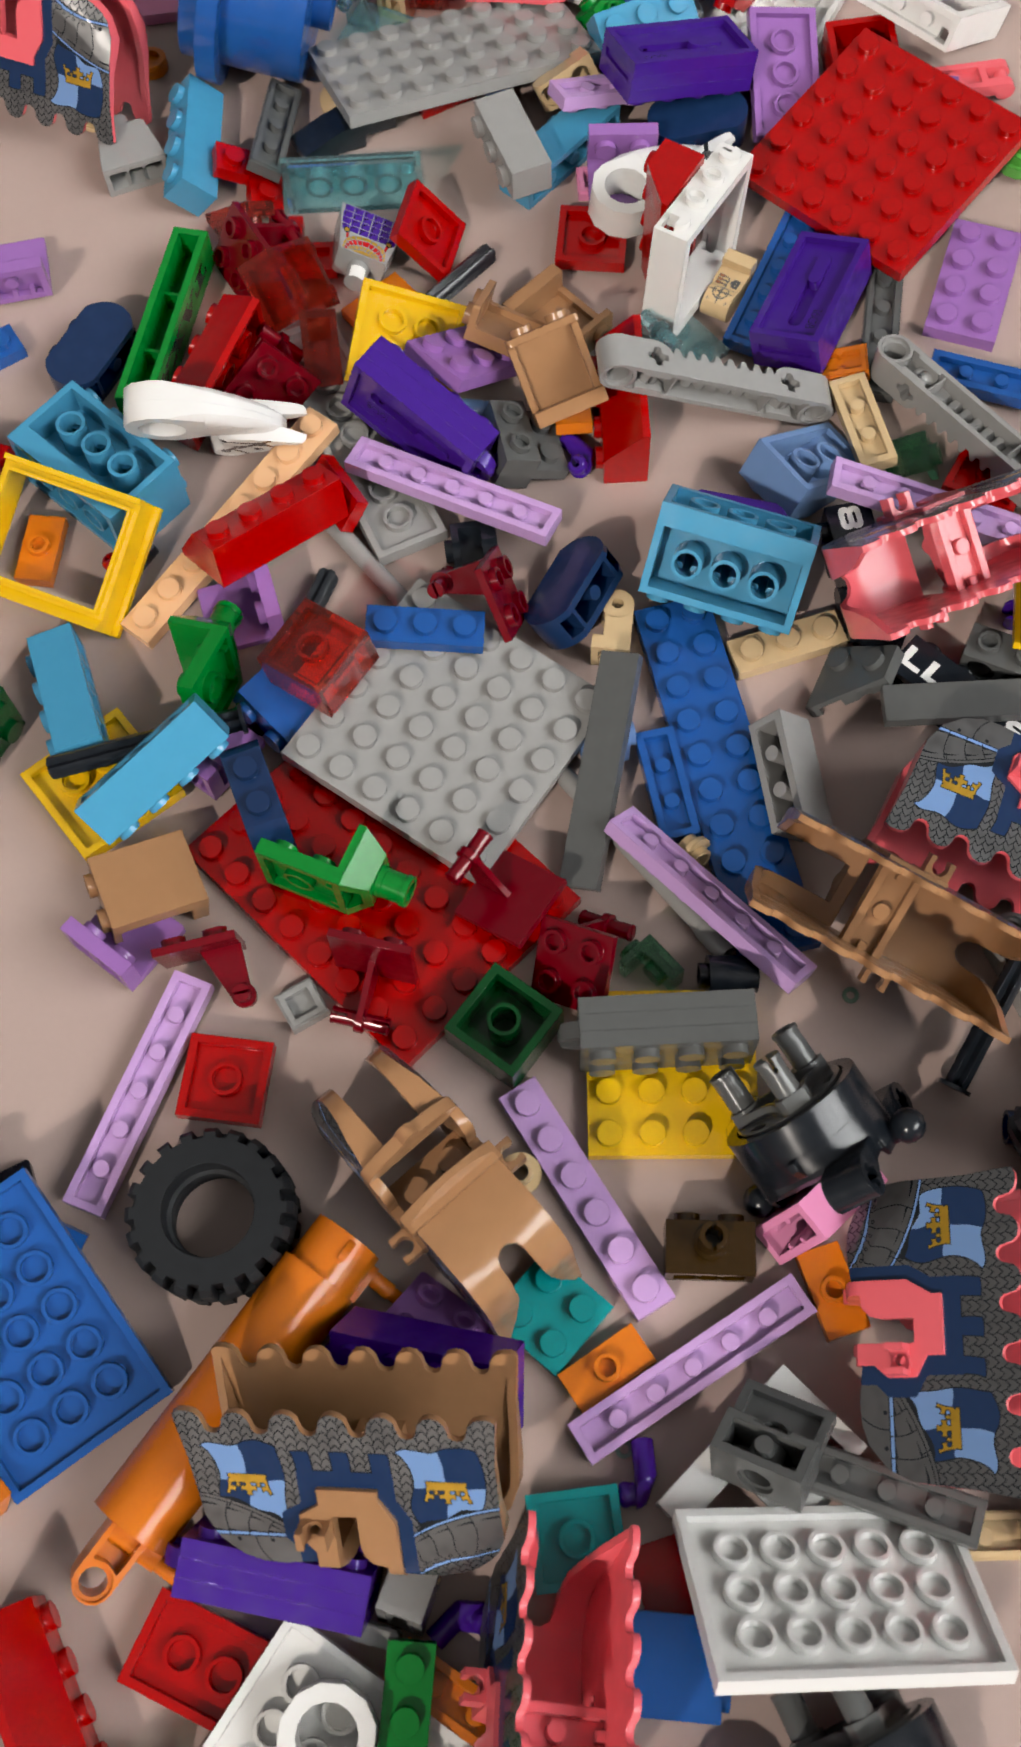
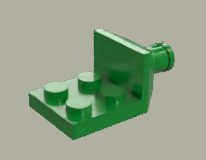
[167,600,243,713]
[254,824,417,915]

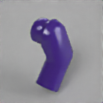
[560,434,594,478]
[618,1437,657,1510]
[426,1599,485,1650]

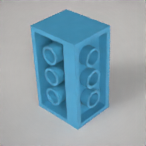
[7,380,191,549]
[638,484,822,636]

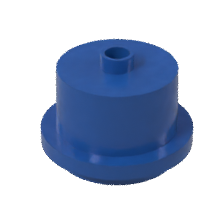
[178,0,337,85]

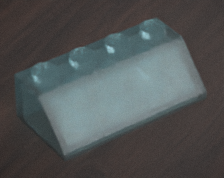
[280,150,425,214]

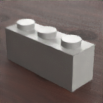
[471,88,552,200]
[748,709,833,842]

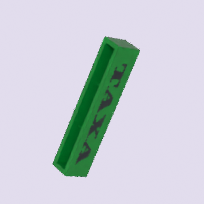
[114,226,215,414]

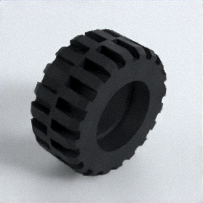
[124,1128,302,1306]

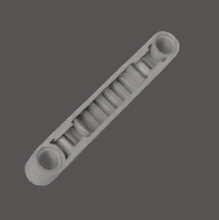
[595,333,833,426]
[870,334,1021,508]

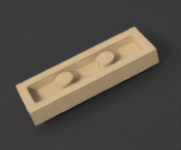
[829,372,898,470]
[725,609,848,681]

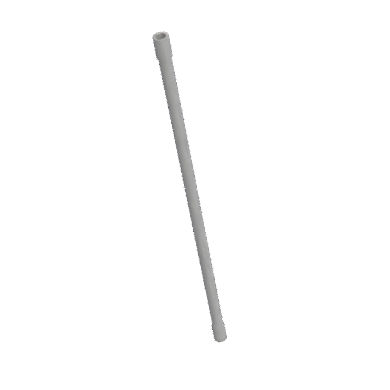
[325,524,736,955]

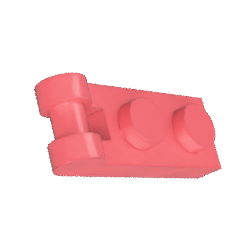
[935,59,1015,100]

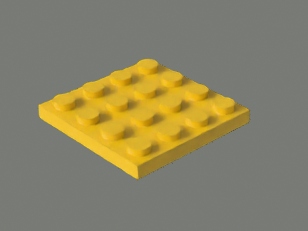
[586,990,758,1160]

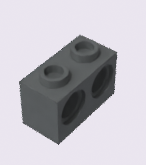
[958,623,1021,680]

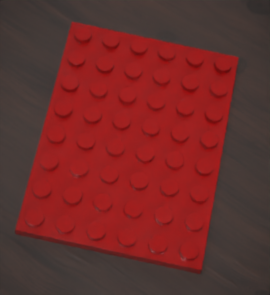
[188,761,581,1067]

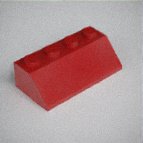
[639,138,705,280]
[171,294,264,451]
[591,314,651,484]
[182,463,349,588]
[0,1595,108,1747]

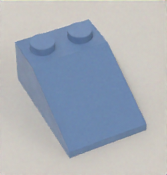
[739,422,856,519]

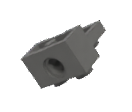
[482,400,569,488]
[709,1378,836,1513]

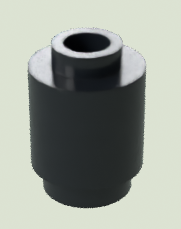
[697,955,760,993]

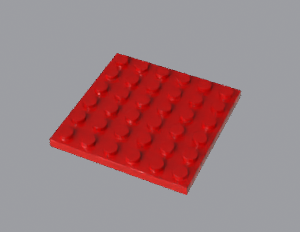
[748,27,1021,282]

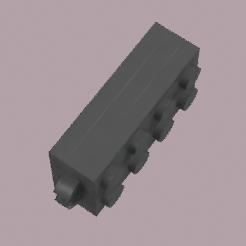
[557,988,760,1077]

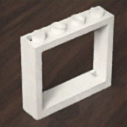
[857,0,1011,53]
[641,142,754,345]

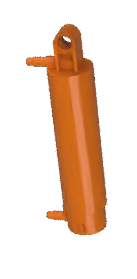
[70,1214,402,1605]

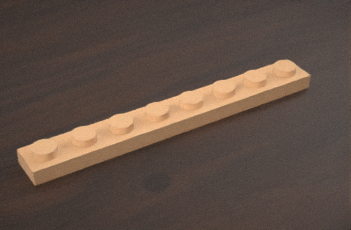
[120,406,340,649]

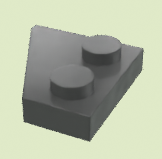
[805,645,905,717]

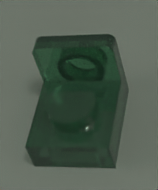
[885,430,943,480]
[619,934,684,990]

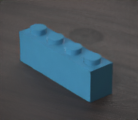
[162,73,224,217]
[499,105,621,210]
[25,622,110,756]
[74,693,229,845]

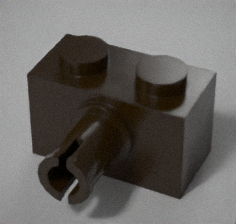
[663,1212,756,1283]

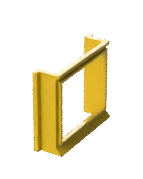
[0,452,163,639]

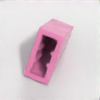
[755,1171,888,1265]

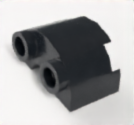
[444,521,498,569]

